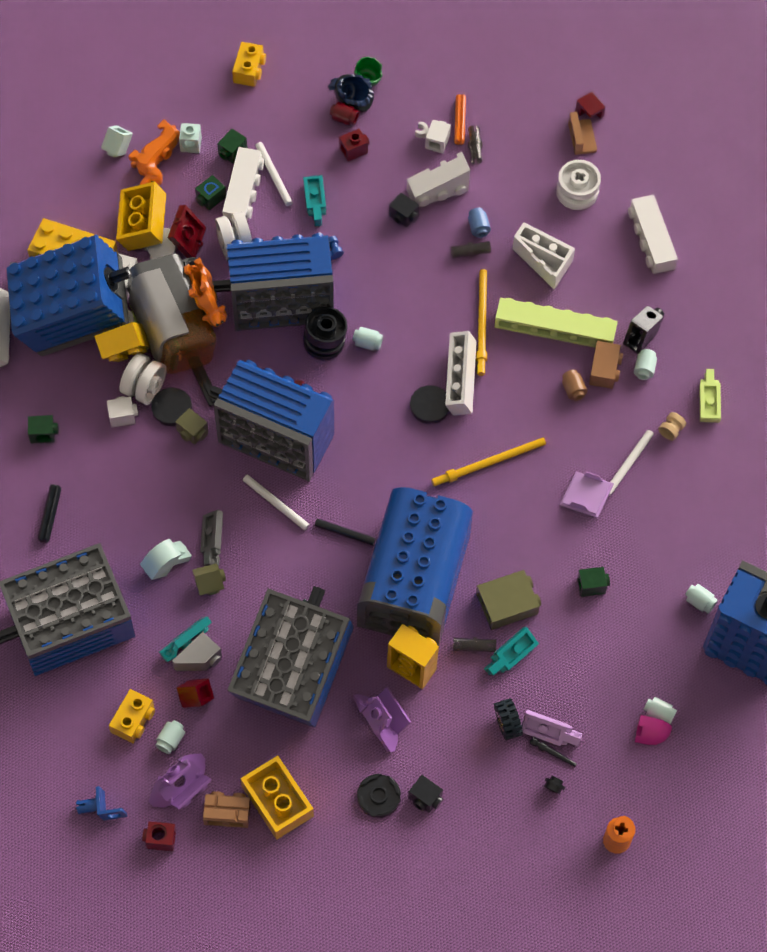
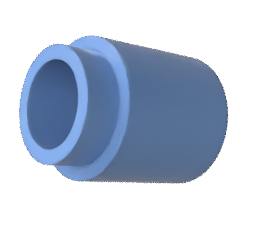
[468,208,491,238]

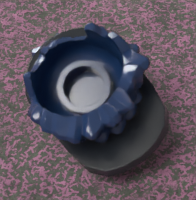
[327,74,374,112]

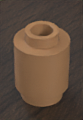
[562,370,588,401]

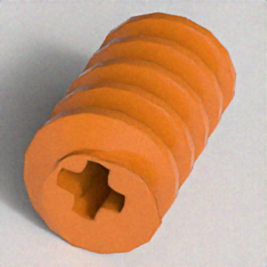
[603,816,635,854]

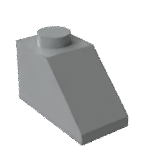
[172,632,222,671]

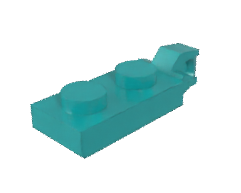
[303,175,326,226]
[159,616,212,662]
[484,627,539,675]

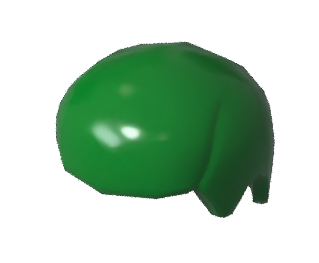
[354,56,383,87]

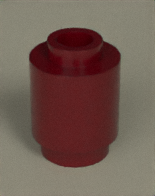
[330,102,359,125]

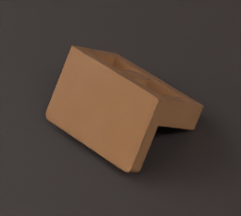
[568,112,597,155]

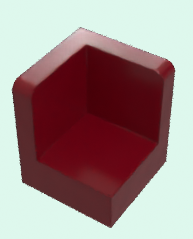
[575,91,606,119]
[176,678,215,708]

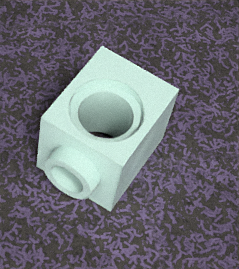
[179,123,202,153]

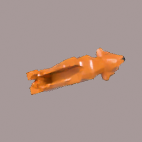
[128,119,180,185]
[183,257,227,327]

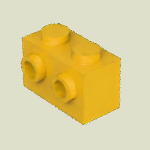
[232,42,266,87]
[109,689,155,744]

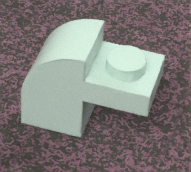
[140,539,192,580]

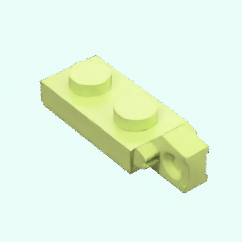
[699,369,721,423]

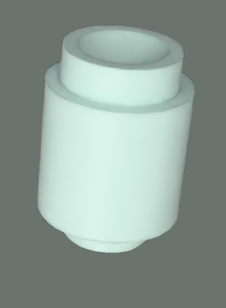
[353,327,383,351]
[634,349,657,380]
[685,584,718,614]
[643,697,677,724]
[155,720,185,754]

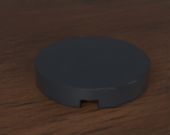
[410,385,449,424]
[151,387,192,426]
[357,774,401,818]

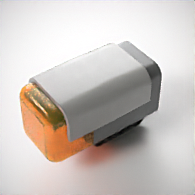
[127,254,218,374]

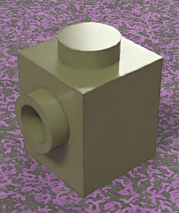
[175,408,208,445]
[192,563,226,596]

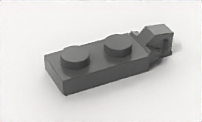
[200,509,223,567]

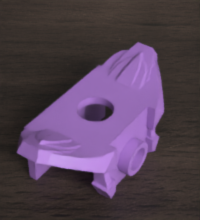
[353,687,411,752]
[148,753,211,810]

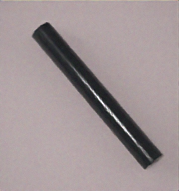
[314,518,376,546]

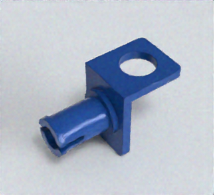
[76,786,127,821]

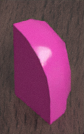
[635,715,672,745]

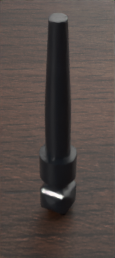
[530,737,577,767]

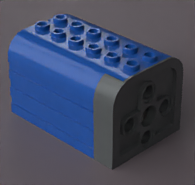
[357,487,473,646]

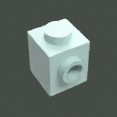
[101,125,133,157]

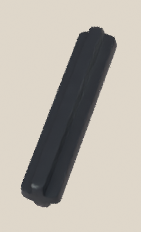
[187,354,216,407]
[38,484,61,543]

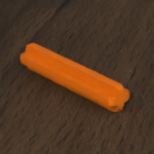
[454,94,466,145]

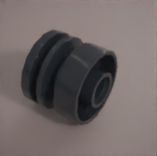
[303,307,347,360]

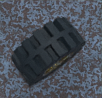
[494,698,523,740]

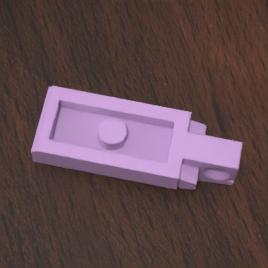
[522,710,582,746]

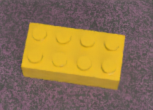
[27,218,118,257]

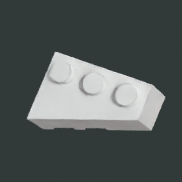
[406,152,470,207]
[512,222,575,289]

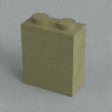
[476,570,541,630]

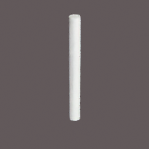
[255,142,293,206]
[609,430,654,496]
[243,474,310,531]

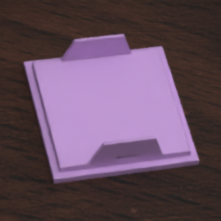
[560,471,614,518]

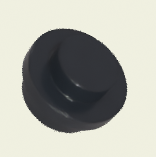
[544,776,566,795]

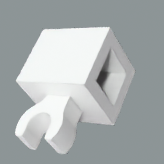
[415,120,451,153]

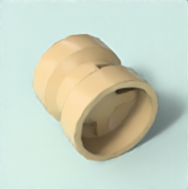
[658,412,686,441]

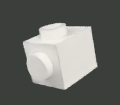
[107,396,138,428]

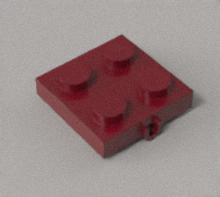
[167,205,207,258]

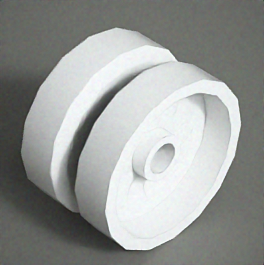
[556,160,601,210]
[215,211,252,260]
[119,353,166,405]

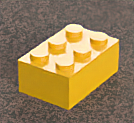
[116,182,166,251]
[94,322,150,362]
[387,624,439,690]
[240,755,314,840]

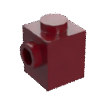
[339,128,370,162]

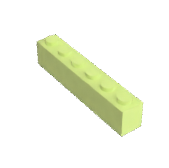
[494,297,618,348]

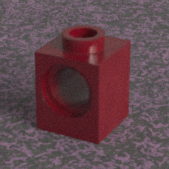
[142,821,176,852]

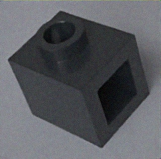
[388,192,420,228]
[408,775,444,813]

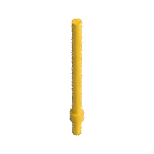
[475,269,488,376]
[431,437,546,487]

